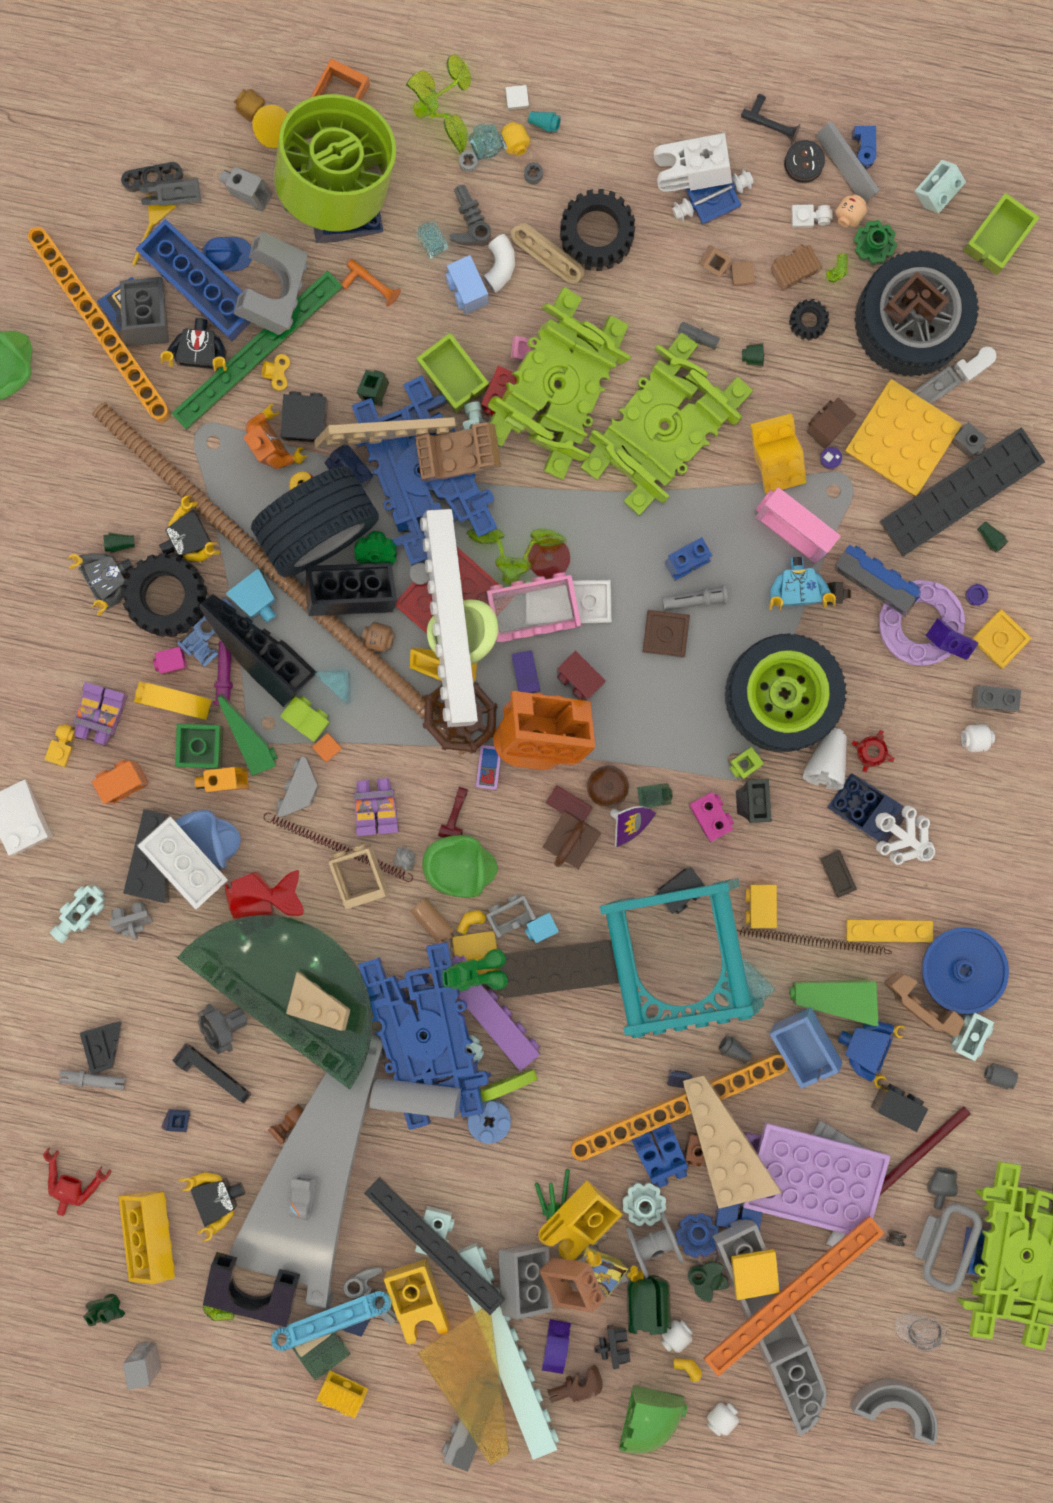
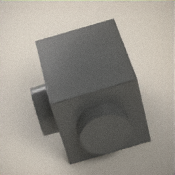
[951,422,988,458]

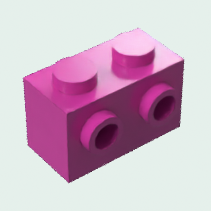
[688,792,734,842]

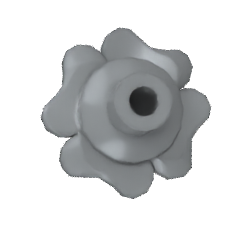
[393,846,416,871]

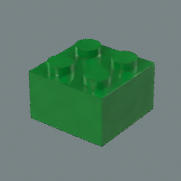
[175,724,223,769]

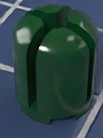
[627,1275,671,1335]

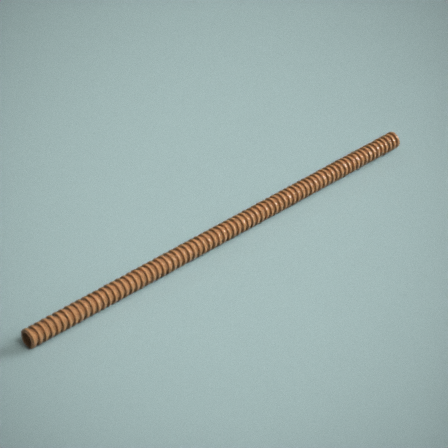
[93,402,466,755]

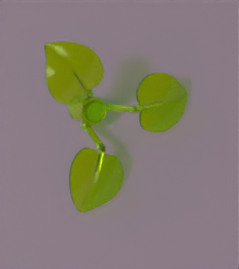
[406,54,471,154]
[466,528,567,584]

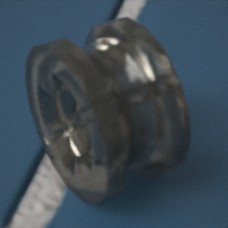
[886,1230,907,1246]

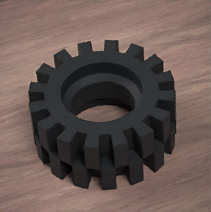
[789,299,829,341]

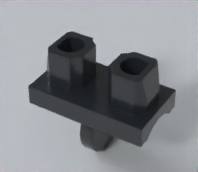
[594,1325,631,1369]

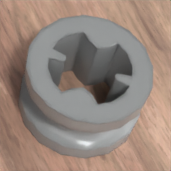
[459,150,478,172]

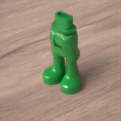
[442,949,508,991]

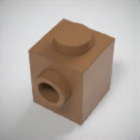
[698,245,732,277]

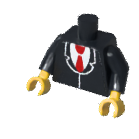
[160,318,227,372]

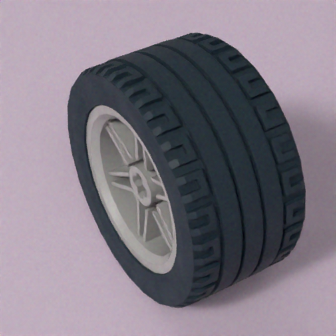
[854,250,979,377]
[251,466,379,577]

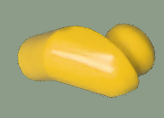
[456,910,486,935]
[673,1358,702,1382]

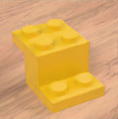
[750,413,806,494]

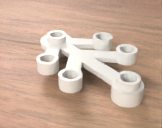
[875,805,935,865]

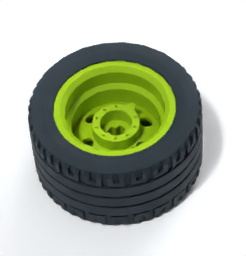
[725,633,847,752]

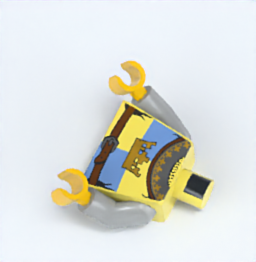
[578,1247,644,1297]

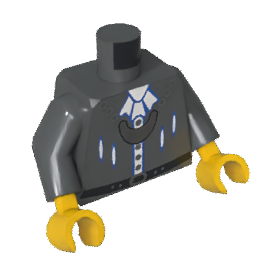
[66,553,135,616]

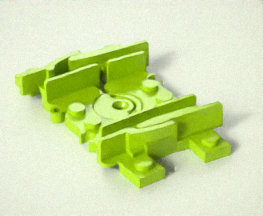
[488,287,631,480]
[580,333,753,516]
[957,1161,1053,1351]

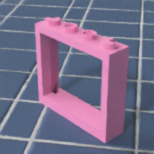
[755,487,841,564]

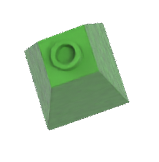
[789,979,878,1026]

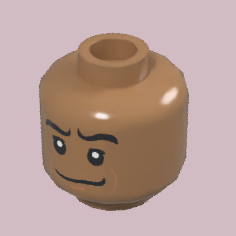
[362,622,395,652]

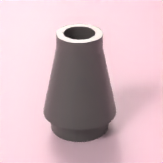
[718,1036,752,1064]

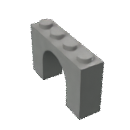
[234,232,308,335]

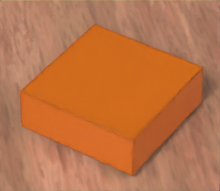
[312,733,342,762]

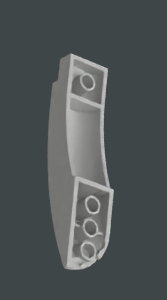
[712,1220,826,1436]

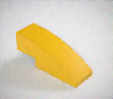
[409,648,477,682]

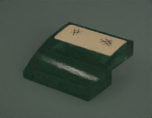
[292,1332,351,1380]

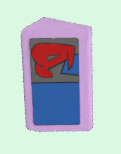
[476,745,501,790]

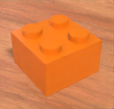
[91,759,149,805]

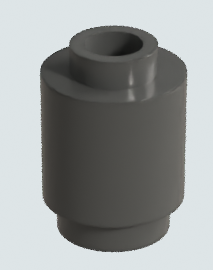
[984,1063,1018,1090]

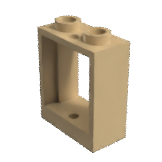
[328,843,389,909]

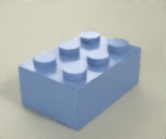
[769,1007,843,1089]

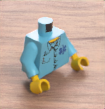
[769,557,836,611]

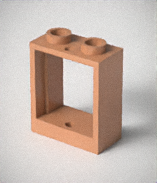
[539,1257,605,1313]

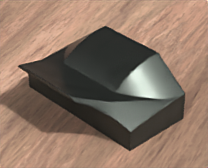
[736,779,772,823]

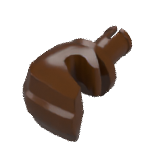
[547,1364,603,1403]

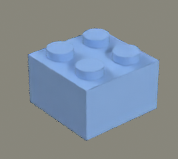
[445,255,489,315]

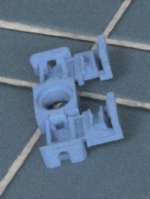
[177,597,236,667]

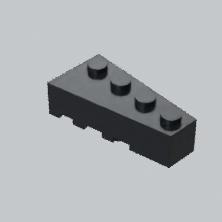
[123,809,169,903]

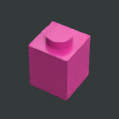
[153,646,188,675]

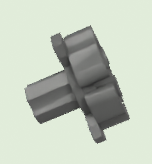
[198,1004,247,1054]

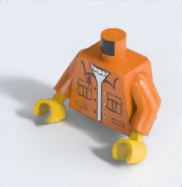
[243,404,308,469]

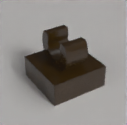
[827,582,851,605]

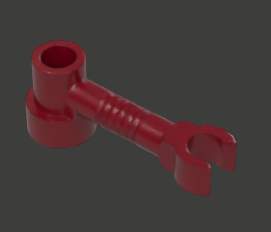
[438,786,468,838]

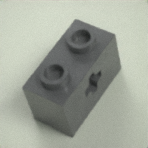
[971,685,1021,712]

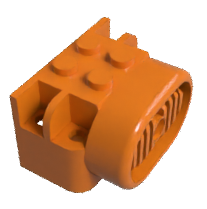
[493,691,595,770]

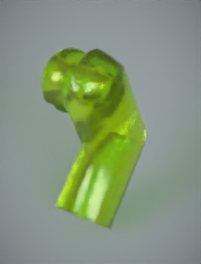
[826,254,848,283]
[203,1305,234,1321]

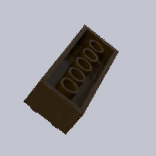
[499,939,619,998]

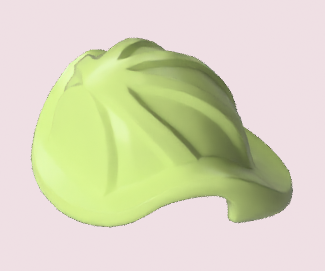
[427,599,498,665]

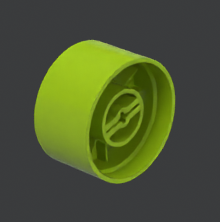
[274,94,396,231]

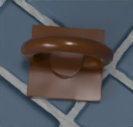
[543,810,601,870]

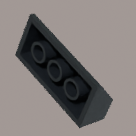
[306,562,397,616]

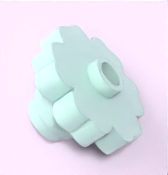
[622,1182,666,1226]

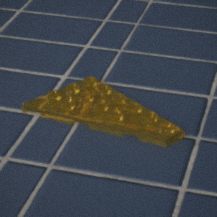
[418,1308,510,1465]

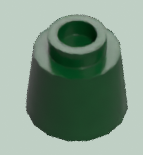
[742,343,764,367]

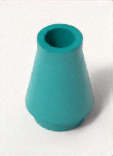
[528,111,561,133]

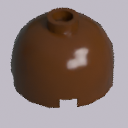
[587,765,629,808]

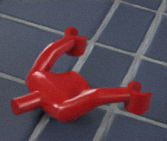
[43,1147,112,1216]

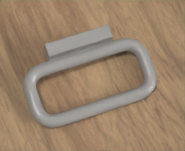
[914,1203,982,1293]

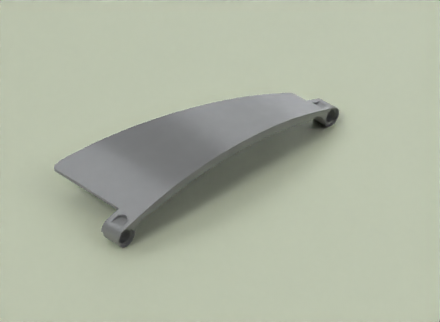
[229,1031,385,1310]

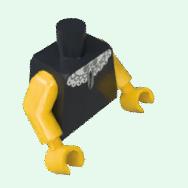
[159,495,220,562]
[179,1172,245,1242]

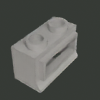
[486,893,536,938]

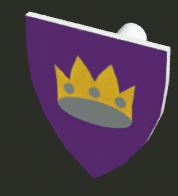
[610,806,656,848]

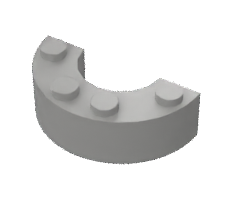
[850,1378,938,1446]

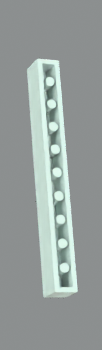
[457,1243,559,1460]

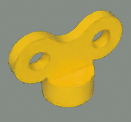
[261,354,290,391]

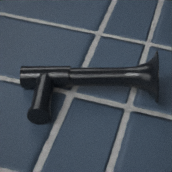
[741,94,801,145]

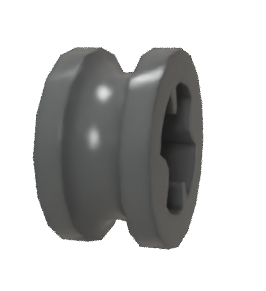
[524,162,543,184]

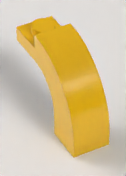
[134,681,212,720]

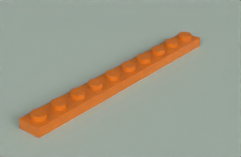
[703,1216,885,1377]

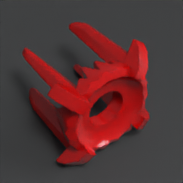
[852,730,895,773]

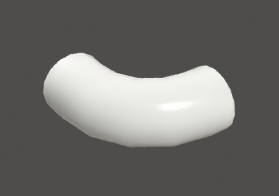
[484,234,515,293]

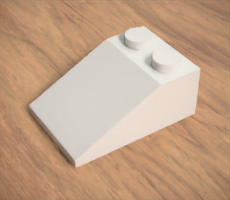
[0,779,53,856]

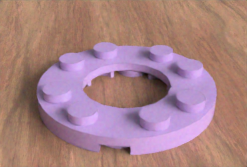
[879,580,965,666]

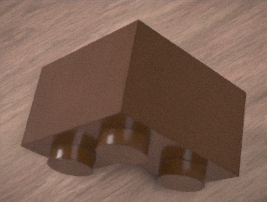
[883,271,950,324]
[807,397,857,449]

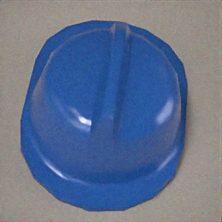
[202,237,252,271]

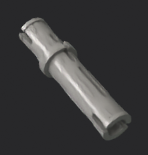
[59,1069,126,1091]

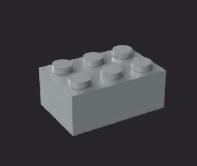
[498,1243,552,1320]

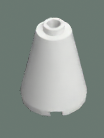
[803,728,847,790]

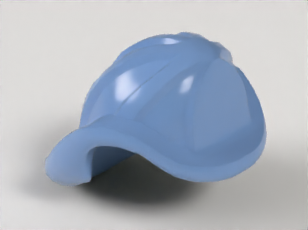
[175,810,241,870]

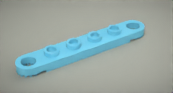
[271,1291,391,1351]

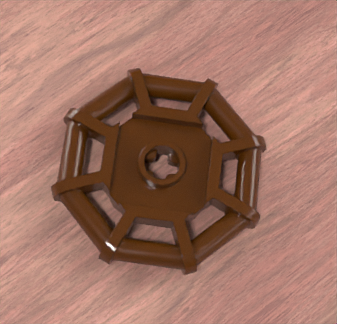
[422,682,498,754]

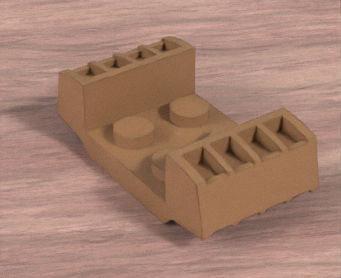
[415,422,501,482]
[884,972,965,1038]

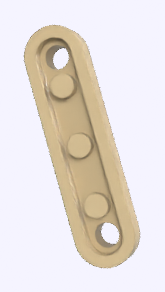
[511,223,584,284]

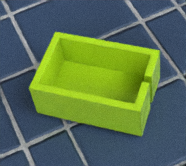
[963,193,1040,275]
[416,333,489,414]

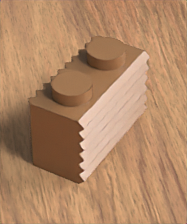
[771,245,822,291]

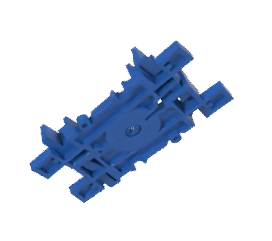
[351,375,498,566]
[358,942,492,1130]

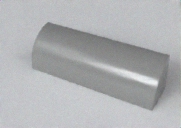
[370,1078,461,1119]

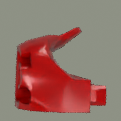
[225,870,304,935]

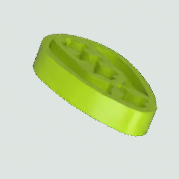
[480,1069,538,1102]

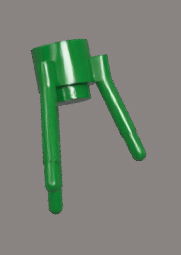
[535,1169,570,1221]

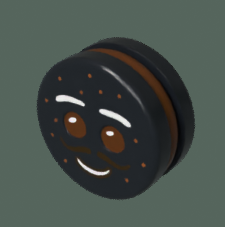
[784,140,825,184]

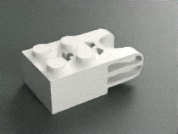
[653,133,732,192]

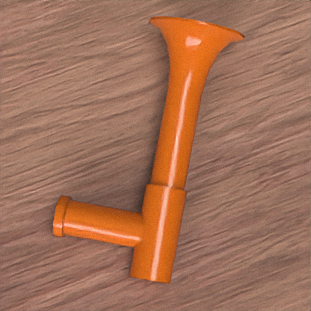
[340,259,401,307]

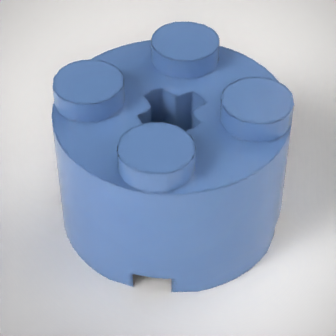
[468,1098,511,1144]

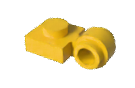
[44,724,75,767]

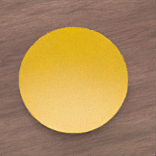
[252,104,288,149]

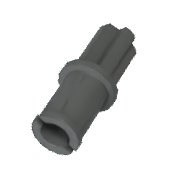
[678,322,720,350]

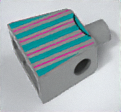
[220,167,273,212]

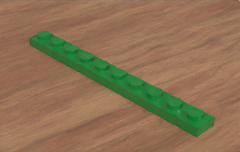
[171,271,343,430]

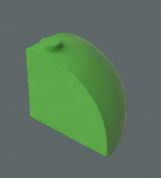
[619,1385,687,1454]

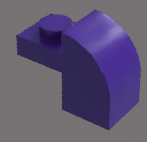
[541,1319,571,1374]

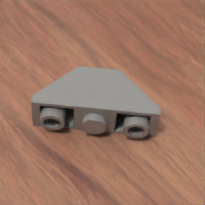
[276,756,319,817]

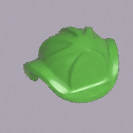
[0,331,33,400]
[422,835,498,898]

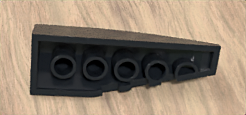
[199,594,317,707]

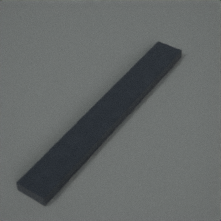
[364,1177,505,1315]

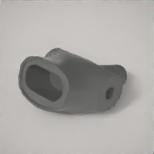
[927,1167,958,1210]

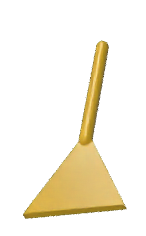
[132,194,177,266]

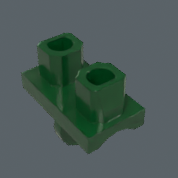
[83,1294,125,1326]

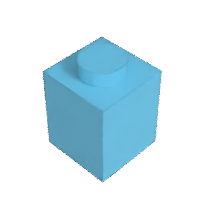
[524,912,559,943]

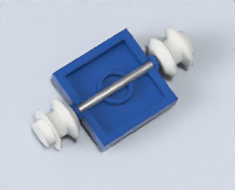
[672,169,754,225]

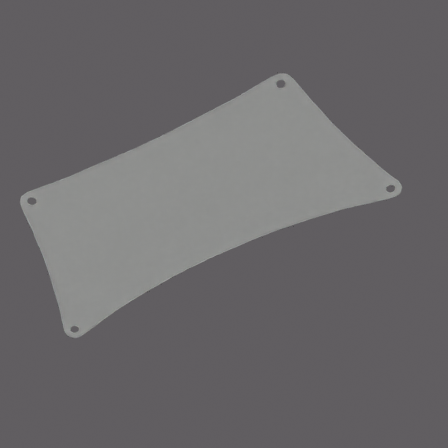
[194,422,853,780]

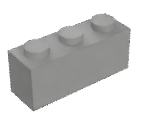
[123,1342,161,1390]

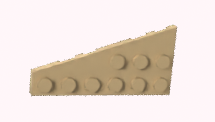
[314,417,456,449]
[683,1075,782,1208]

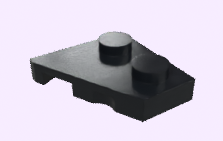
[80,1021,122,1074]

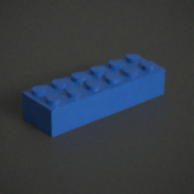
[136,219,251,342]

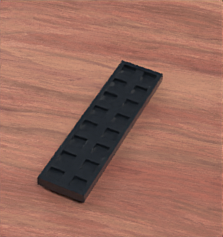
[879,427,1045,557]

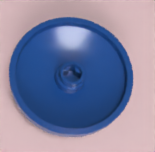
[921,927,1009,1014]

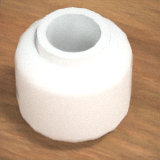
[961,724,995,752]
[661,1320,693,1353]
[707,1402,739,1436]

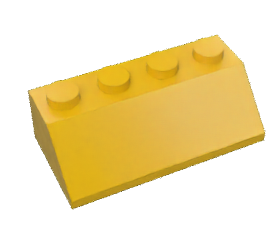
[118,1191,175,1284]

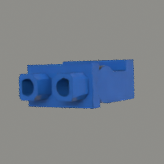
[665,537,713,581]
[632,1123,688,1188]

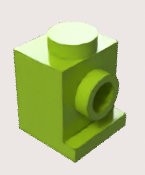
[729,746,764,779]

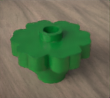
[853,220,897,265]
[354,531,397,565]

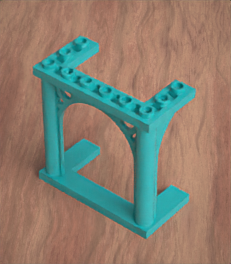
[600,878,764,1038]

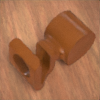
[268,1104,304,1144]

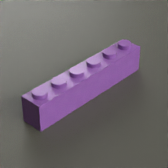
[453,955,540,1071]

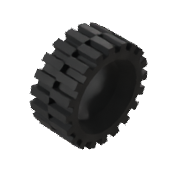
[560,189,635,271]

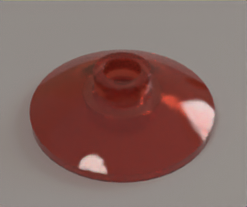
[528,537,570,579]

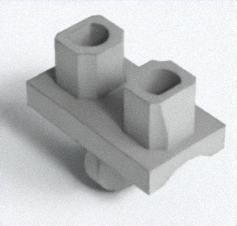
[109,902,153,940]

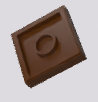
[642,610,690,658]

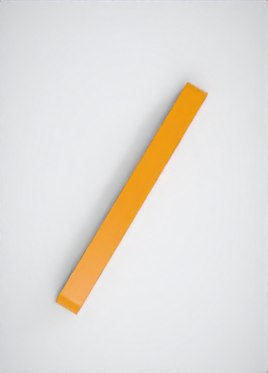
[28,227,171,423]
[571,1052,788,1161]

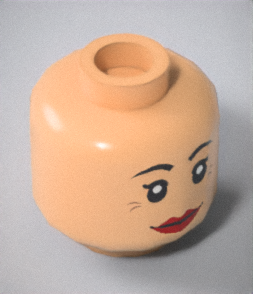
[835,195,867,228]

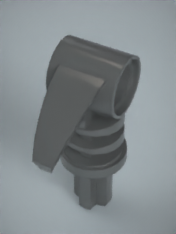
[450,185,491,246]

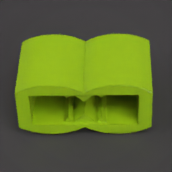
[280,696,330,742]

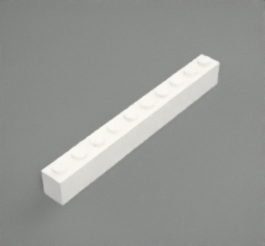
[420,509,478,727]

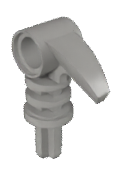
[344,1267,397,1325]

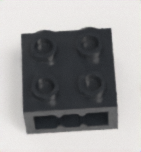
[280,391,328,443]

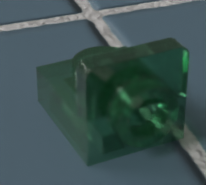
[637,783,673,807]

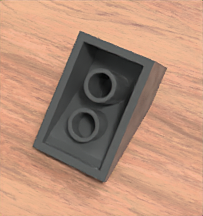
[120,277,169,347]

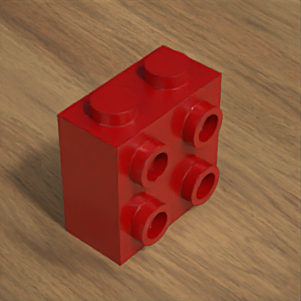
[481,366,517,417]

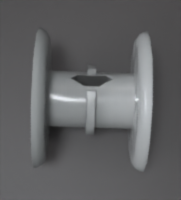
[626,1212,684,1279]

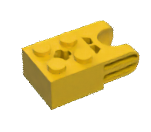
[538,1180,623,1261]
[384,1258,449,1345]

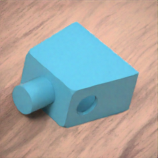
[226,569,277,623]

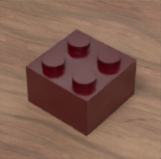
[556,650,606,701]

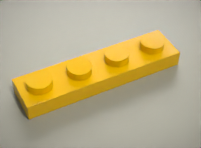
[846,919,933,942]

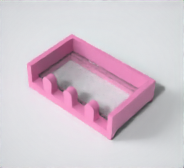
[486,572,581,643]

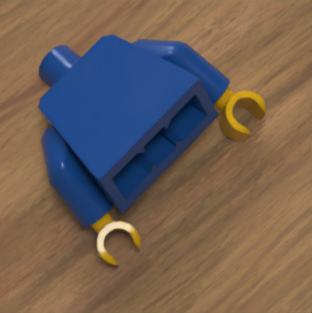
[838,1021,905,1089]

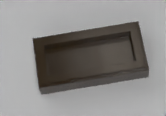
[820,850,857,898]

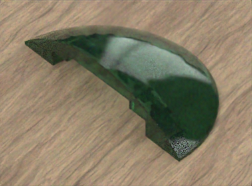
[177,915,372,1090]

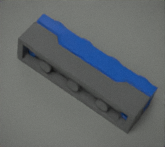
[835,544,921,617]

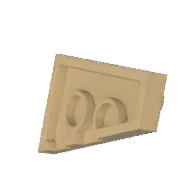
[286,972,350,1031]

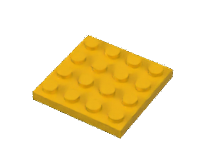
[844,379,962,497]

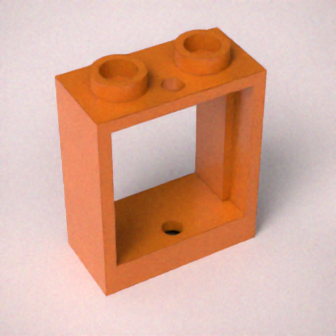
[310,58,370,101]

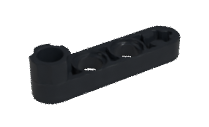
[172,1043,251,1103]

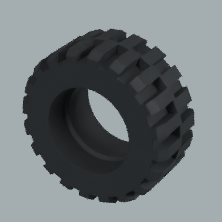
[122,553,208,637]

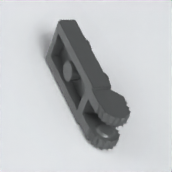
[139,178,201,206]

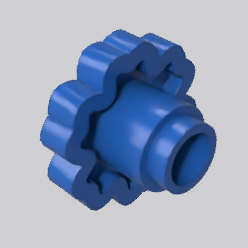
[676,1213,719,1258]

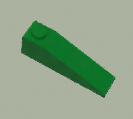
[217,693,278,776]

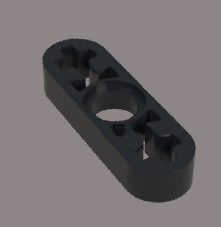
[121,162,183,192]

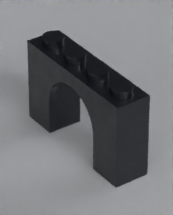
[203,1252,300,1327]

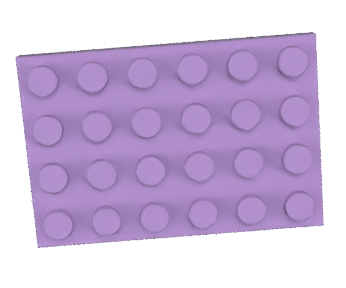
[742,1122,891,1234]

